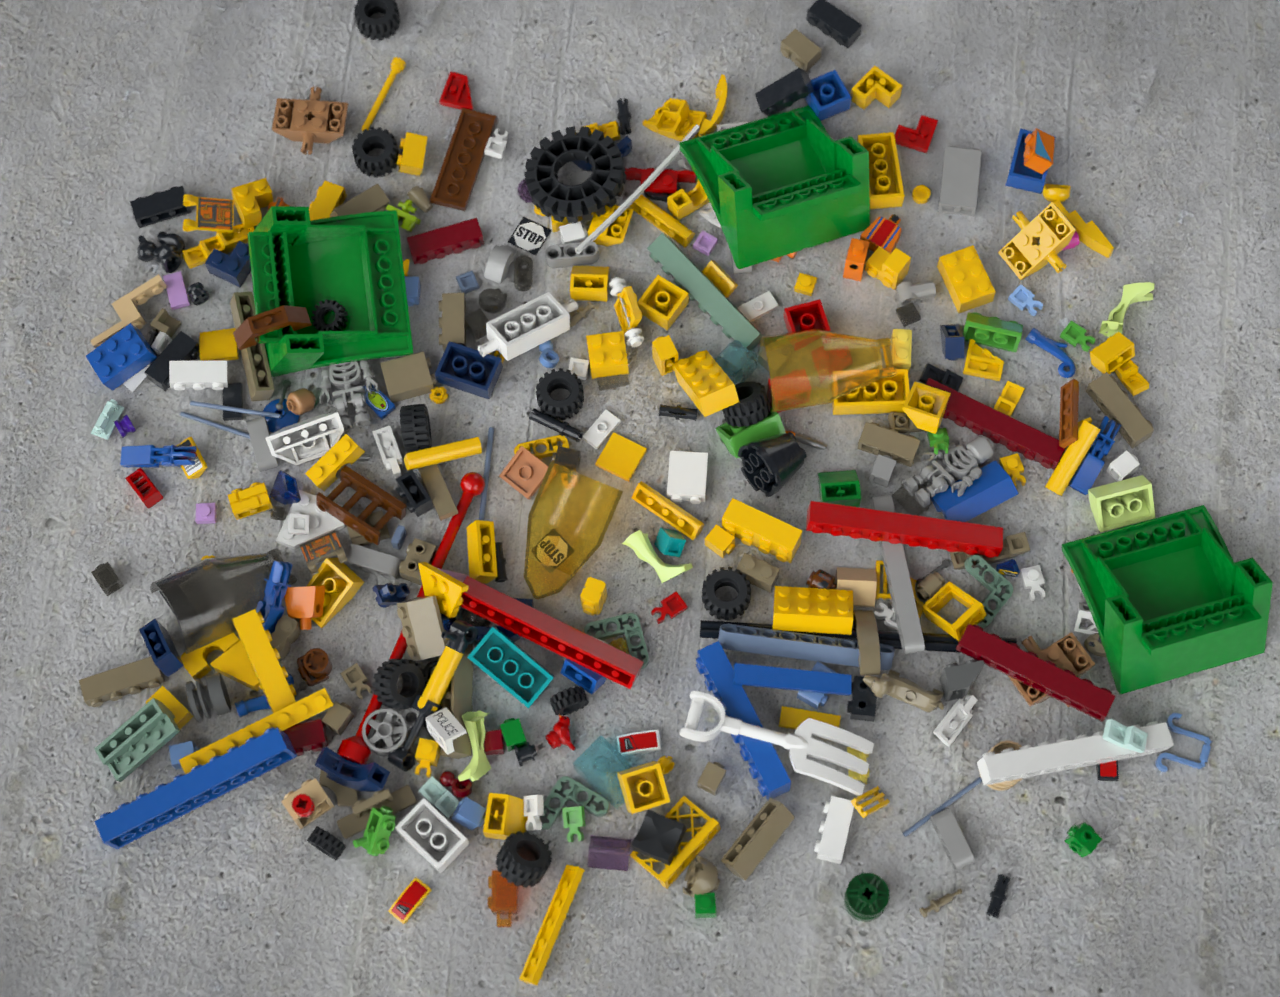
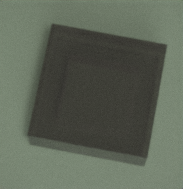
[896,302,921,327]

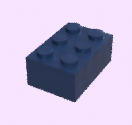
[435,341,503,400]

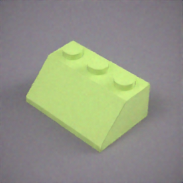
[1088,475,1155,533]

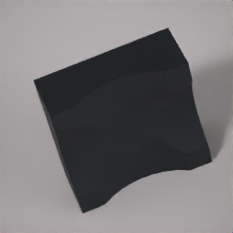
[631,809,687,865]

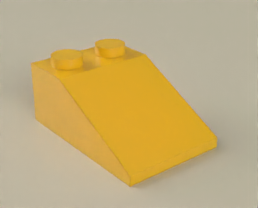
[307,557,364,628]

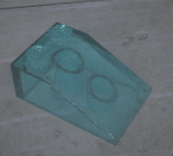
[573,735,632,810]

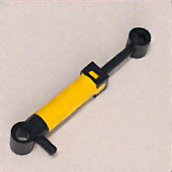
[388,619,478,771]

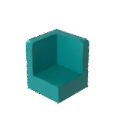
[654,527,686,557]

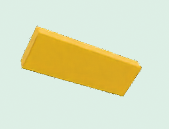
[779,706,841,730]

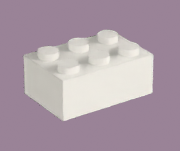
[395,798,469,873]

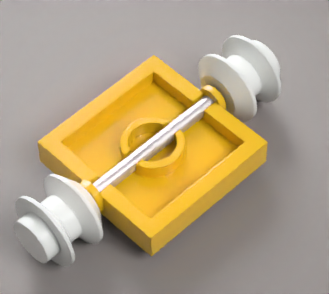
[608,277,645,347]

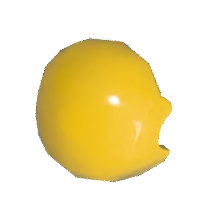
[1043,184,1071,203]

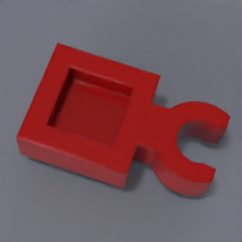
[651,591,688,624]

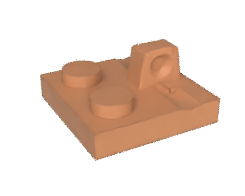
[499,446,552,500]

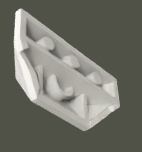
[265,412,344,465]

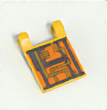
[183,194,234,232]

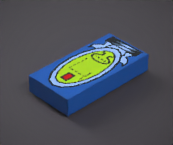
[362,385,396,420]

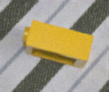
[922,581,986,641]

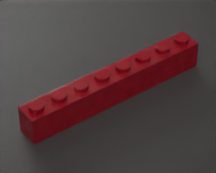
[926,378,1066,470]
[956,624,1116,722]

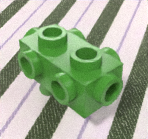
[353,806,396,856]

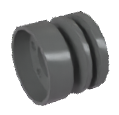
[186,672,232,722]

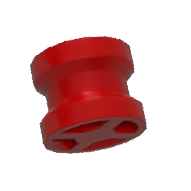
[292,794,315,817]

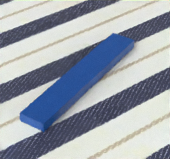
[733,663,852,696]

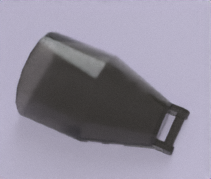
[150,548,297,654]

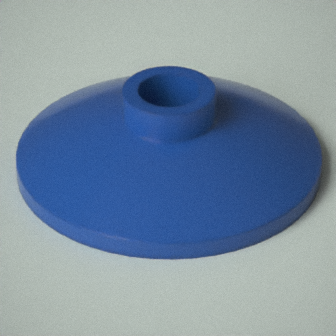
[263,399,300,433]

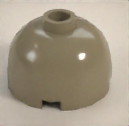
[683,856,720,898]

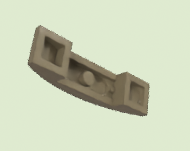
[949,532,1030,570]
[853,610,881,675]

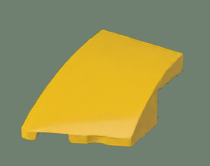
[642,98,708,141]

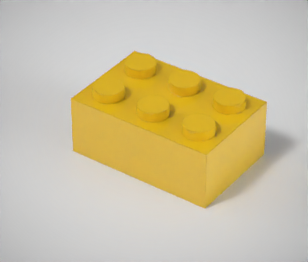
[937,245,996,313]

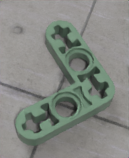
[964,555,1013,628]
[584,613,649,669]
[539,776,609,830]

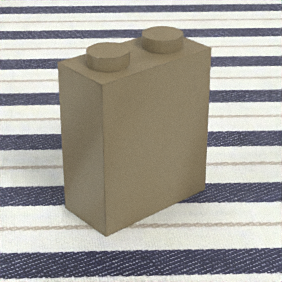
[380,351,437,403]

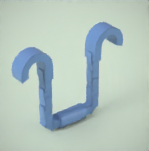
[1156,713,1212,772]

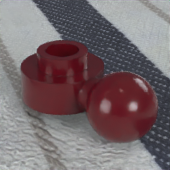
[440,771,472,798]

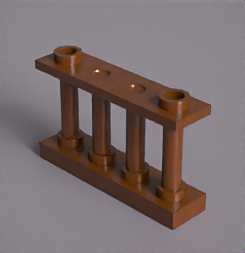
[316,465,407,546]

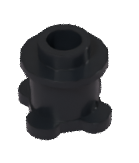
[513,742,538,767]

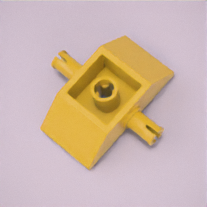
[998,202,1076,280]

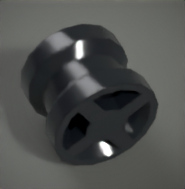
[186,282,210,305]

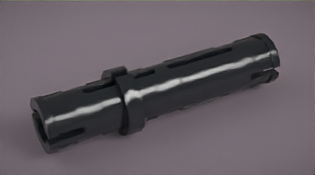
[529,409,584,442]

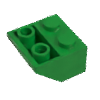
[817,470,861,507]

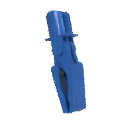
[1068,416,1121,495]
[120,445,197,468]
[256,561,292,635]

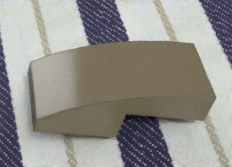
[888,412,925,433]

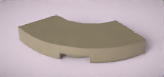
[319,770,359,807]

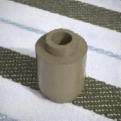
[916,572,946,600]

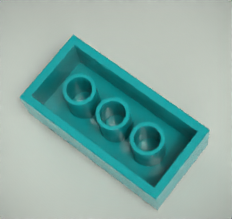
[467,626,555,708]

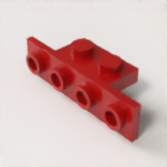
[625,167,696,193]

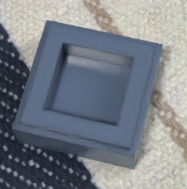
[456,270,480,294]
[391,525,407,550]

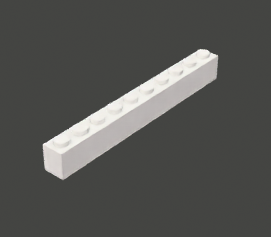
[977,721,1174,786]

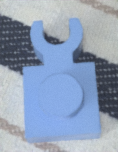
[1008,284,1043,316]

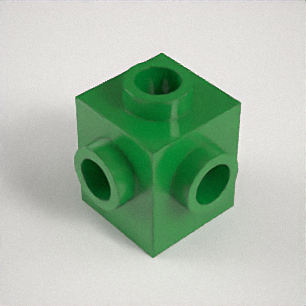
[1064,822,1102,858]

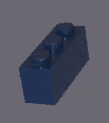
[139,618,184,677]

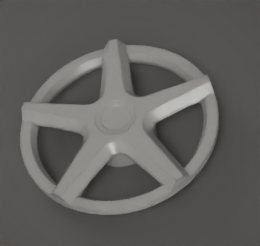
[362,708,408,753]

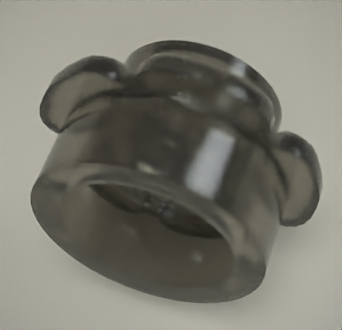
[269,506,288,521]

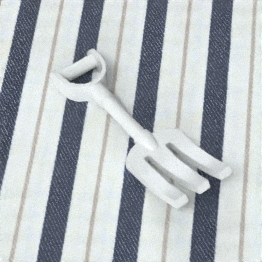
[679,691,874,796]

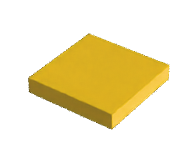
[595,432,647,482]

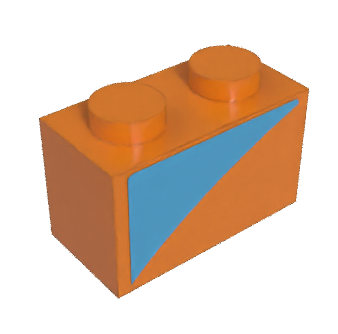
[1023,128,1055,174]

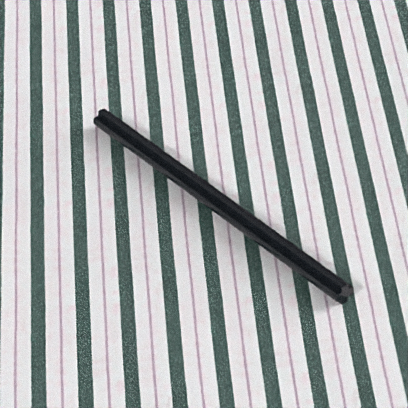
[700,620,1017,653]

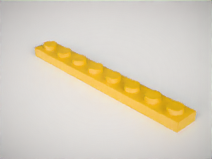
[179,688,334,774]

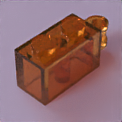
[488,870,518,927]

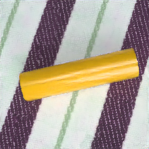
[629,194,695,248]
[1045,420,1101,497]
[404,437,482,471]
[631,481,705,540]

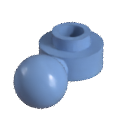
[539,340,559,368]

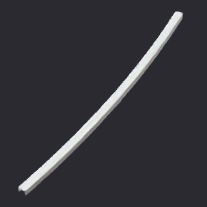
[575,124,700,254]

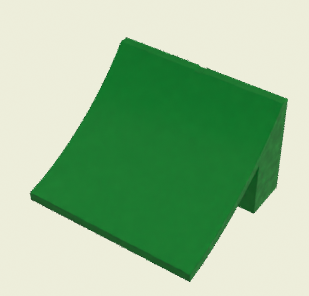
[679,105,870,269]
[247,206,413,377]
[1062,505,1273,695]

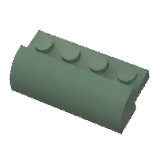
[94,698,180,782]

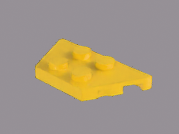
[418,562,468,618]

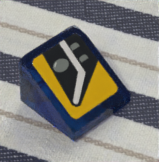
[995,559,1020,577]

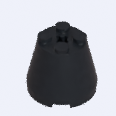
[738,432,807,497]

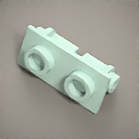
[91,399,125,440]

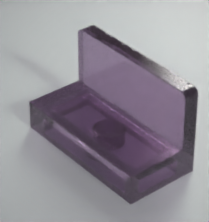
[588,836,631,871]

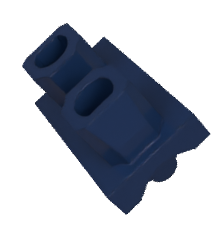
[372,583,410,608]

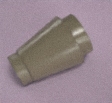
[407,186,433,213]

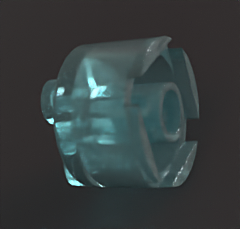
[714,340,758,385]

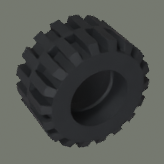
[354,0,400,41]
[352,127,399,177]
[536,368,584,420]
[722,381,771,427]
[400,404,432,453]
[702,567,751,620]
[373,659,427,709]
[496,831,552,888]

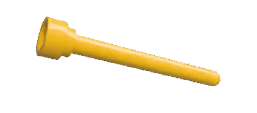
[361,57,406,131]

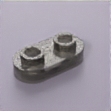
[514,255,533,292]

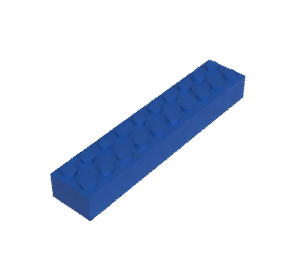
[94,727,298,849]

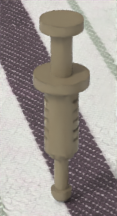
[562,301,595,334]
[919,889,962,918]

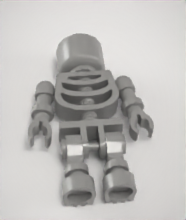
[319,360,379,431]
[903,436,994,508]

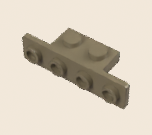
[337,785,417,839]

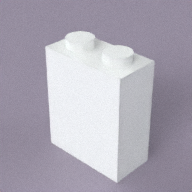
[667,451,708,504]

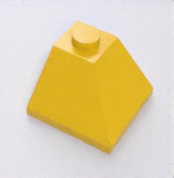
[903,381,951,434]

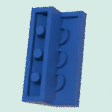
[930,460,1019,522]

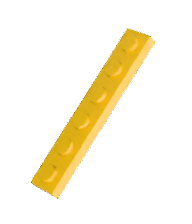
[519,864,585,986]

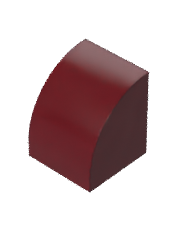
[484,730,504,756]

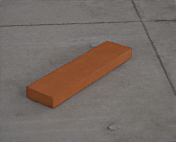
[1059,379,1079,448]

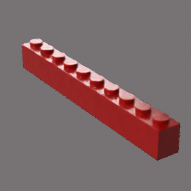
[806,501,1003,557]
[460,576,644,689]

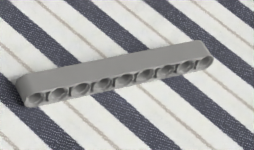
[871,494,925,654]

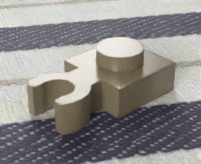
[340,663,372,700]

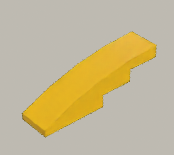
[1054,200,1114,258]
[182,223,255,269]

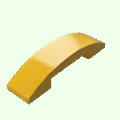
[698,74,727,137]

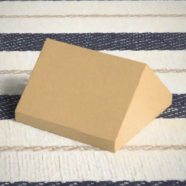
[836,567,877,607]

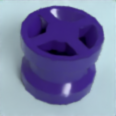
[114,415,136,438]

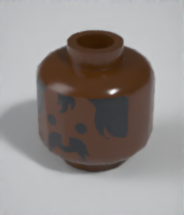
[806,569,837,590]

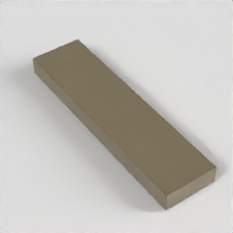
[417,464,459,521]

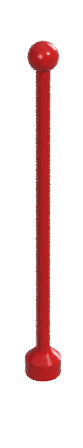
[337,472,485,764]

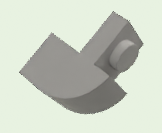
[484,245,518,283]

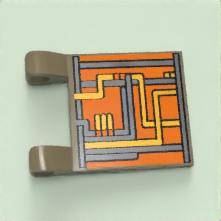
[300,531,348,576]

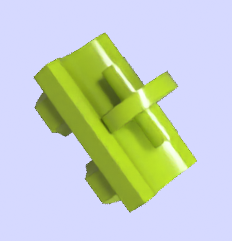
[386,199,421,232]

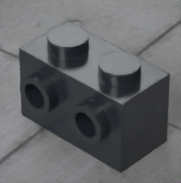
[396,470,434,517]
[847,676,877,722]

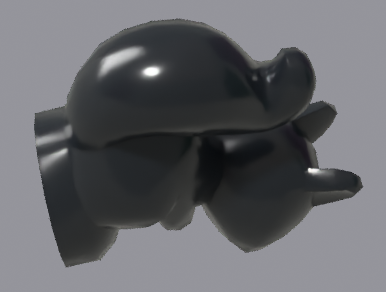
[137,231,185,273]

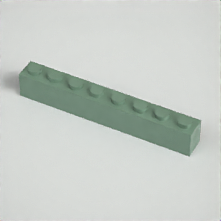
[647,233,764,352]

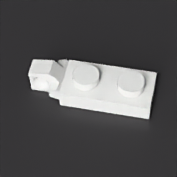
[372,425,403,478]
[933,694,978,746]

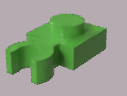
[1060,321,1096,352]
[927,428,949,455]
[562,806,585,842]

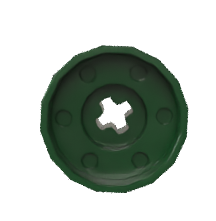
[844,873,889,922]

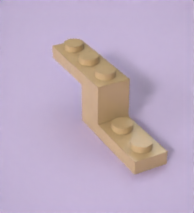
[90,274,167,349]

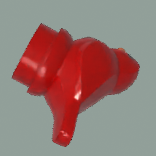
[545,715,576,751]

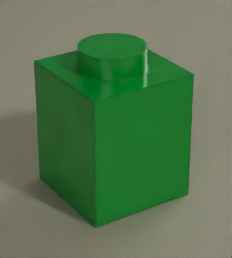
[500,718,527,752]
[694,893,716,918]

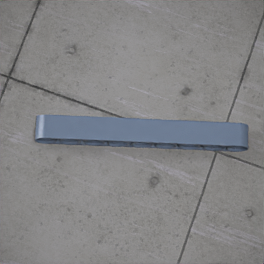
[718,624,895,670]

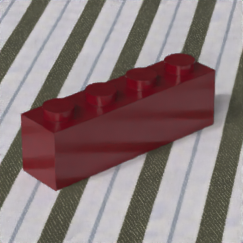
[406,218,484,265]
[283,719,329,756]

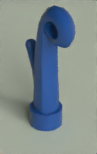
[1025,328,1076,378]
[234,673,294,717]

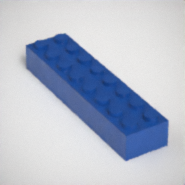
[695,641,791,800]

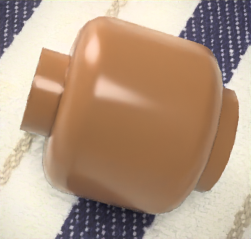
[286,388,316,415]

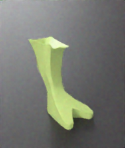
[1099,282,1155,337]
[622,530,693,583]
[458,710,491,781]

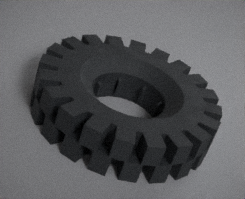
[524,126,626,223]

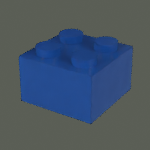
[804,70,851,121]

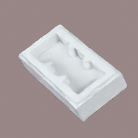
[737,291,779,322]
[582,410,621,450]

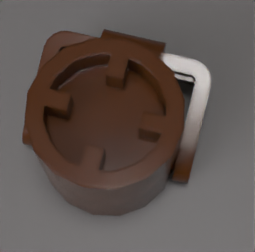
[297,648,333,687]

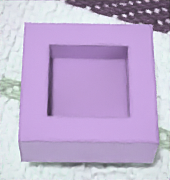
[693,231,718,256]
[195,503,217,524]

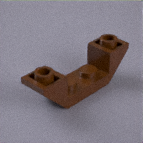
[233,305,312,350]

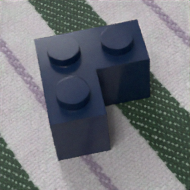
[205,241,251,288]

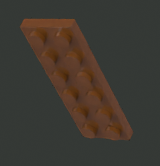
[430,108,497,211]

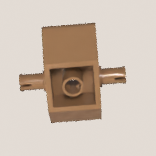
[272,86,348,155]
[1007,632,1095,708]

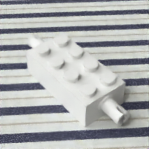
[478,292,578,361]

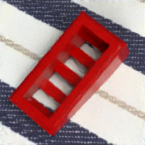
[125,467,163,509]

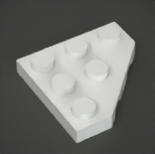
[276,490,352,549]

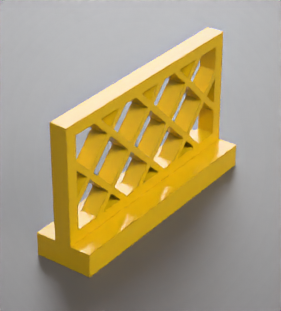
[630,796,721,889]

